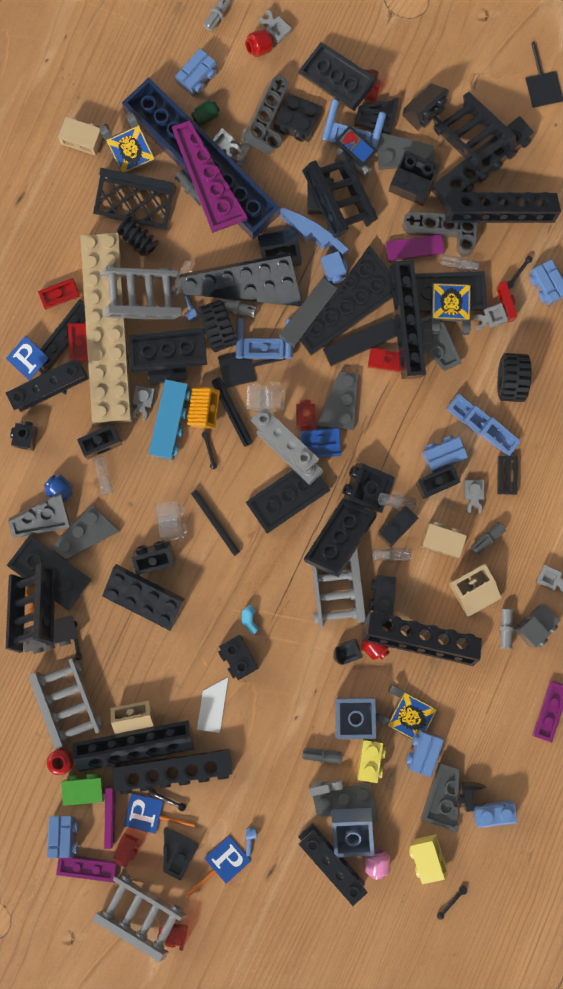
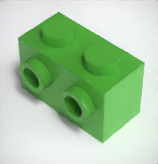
[61,773,105,806]

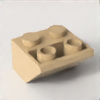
[448,564,501,617]

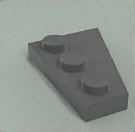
[377,133,435,170]
[420,314,462,371]
[316,372,358,430]
[8,492,70,538]
[52,505,120,560]
[420,762,459,832]
[313,782,378,821]

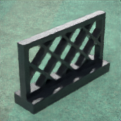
[93,168,176,229]

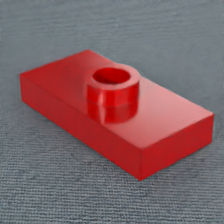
[38,278,81,310]
[496,281,517,323]
[68,323,88,361]
[368,348,401,373]

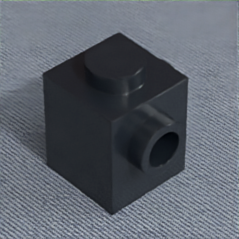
[10,421,38,451]

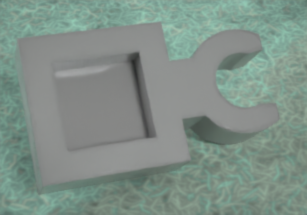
[259,10,292,44]
[213,128,242,160]
[472,303,508,330]
[132,385,155,421]
[464,480,484,513]
[535,565,563,592]
[309,779,343,796]

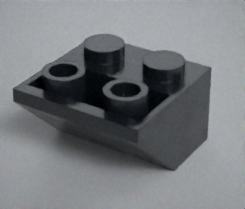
[402,83,449,131]
[389,150,440,206]
[257,229,302,267]

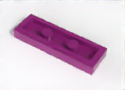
[386,234,444,262]
[532,680,563,743]
[104,786,116,849]
[56,856,118,883]

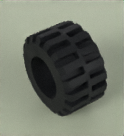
[198,299,237,352]
[497,353,532,402]

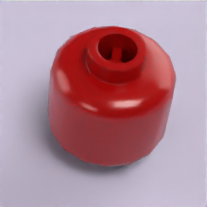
[245,29,274,57]
[362,641,390,660]
[46,748,74,776]

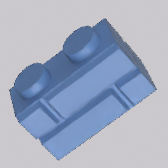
[175,49,217,96]
[529,259,563,306]
[422,435,468,473]
[405,729,444,777]
[473,800,517,828]
[47,816,78,858]

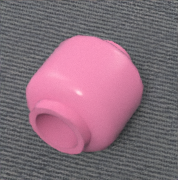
[365,847,390,880]

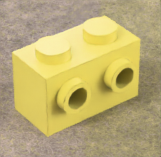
[357,739,386,783]
[409,834,448,884]

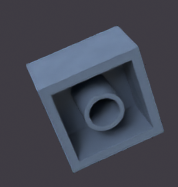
[335,697,376,739]
[332,808,374,857]

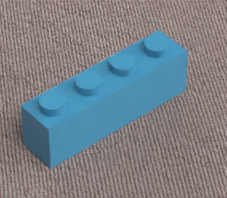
[149,379,191,461]

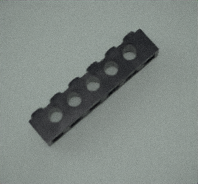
[431,116,534,204]
[443,192,561,223]
[389,260,426,379]
[362,612,482,666]
[72,720,194,772]
[112,749,233,794]

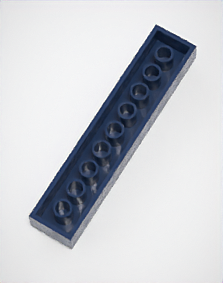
[122,77,280,240]

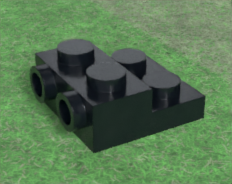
[274,93,323,142]
[342,463,395,513]

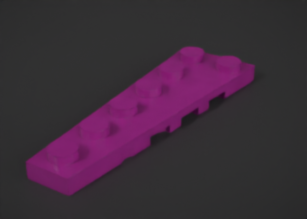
[172,120,247,233]

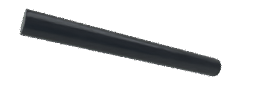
[191,490,240,556]

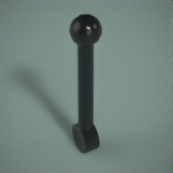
[507,256,533,289]
[202,431,217,469]
[74,621,82,661]
[148,789,186,812]
[437,886,467,920]

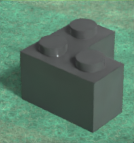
[514,603,561,647]
[23,615,78,654]

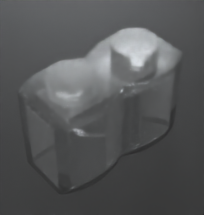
[247,382,285,412]
[155,500,188,542]

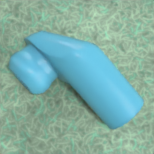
[242,605,259,635]

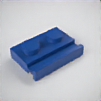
[301,427,341,458]

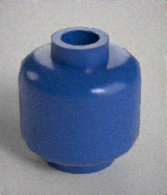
[44,474,73,502]

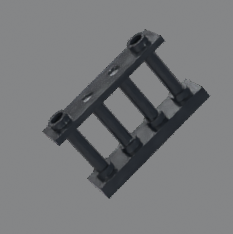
[433,91,517,173]
[302,151,378,239]
[6,358,89,412]
[5,563,56,653]
[298,822,368,906]

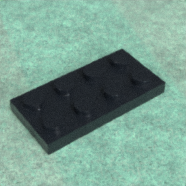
[298,42,378,111]
[415,271,487,312]
[129,328,208,373]
[246,470,330,534]
[304,499,377,577]
[6,535,92,611]
[102,564,185,631]

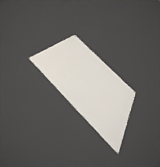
[197,678,228,733]

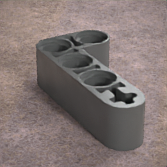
[244,75,288,154]
[402,212,477,256]

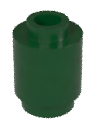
[191,100,220,126]

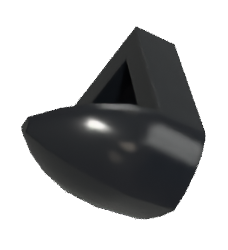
[333,639,363,665]
[459,782,486,812]

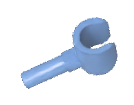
[184,295,198,322]
[246,827,257,856]

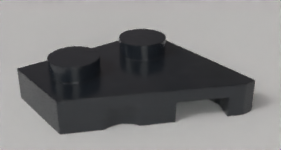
[354,98,399,134]
[163,826,199,881]

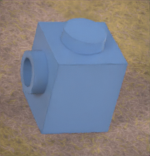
[320,251,348,284]

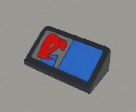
[334,126,377,168]

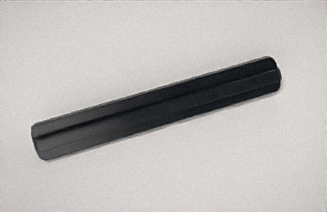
[212,377,253,447]

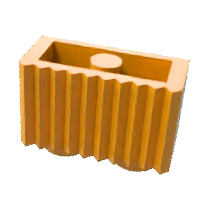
[187,387,220,429]

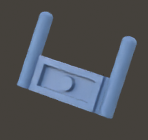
[322,99,386,149]
[236,318,293,359]

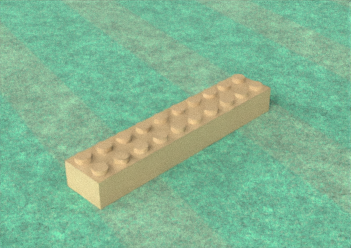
[80,233,133,426]

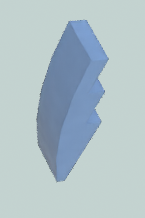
[280,208,348,259]
[445,394,521,456]

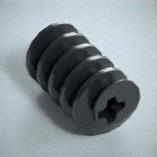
[117,216,159,256]

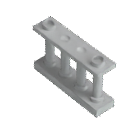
[100,265,182,320]
[251,407,323,485]
[308,549,365,627]
[28,658,103,750]
[92,874,187,962]

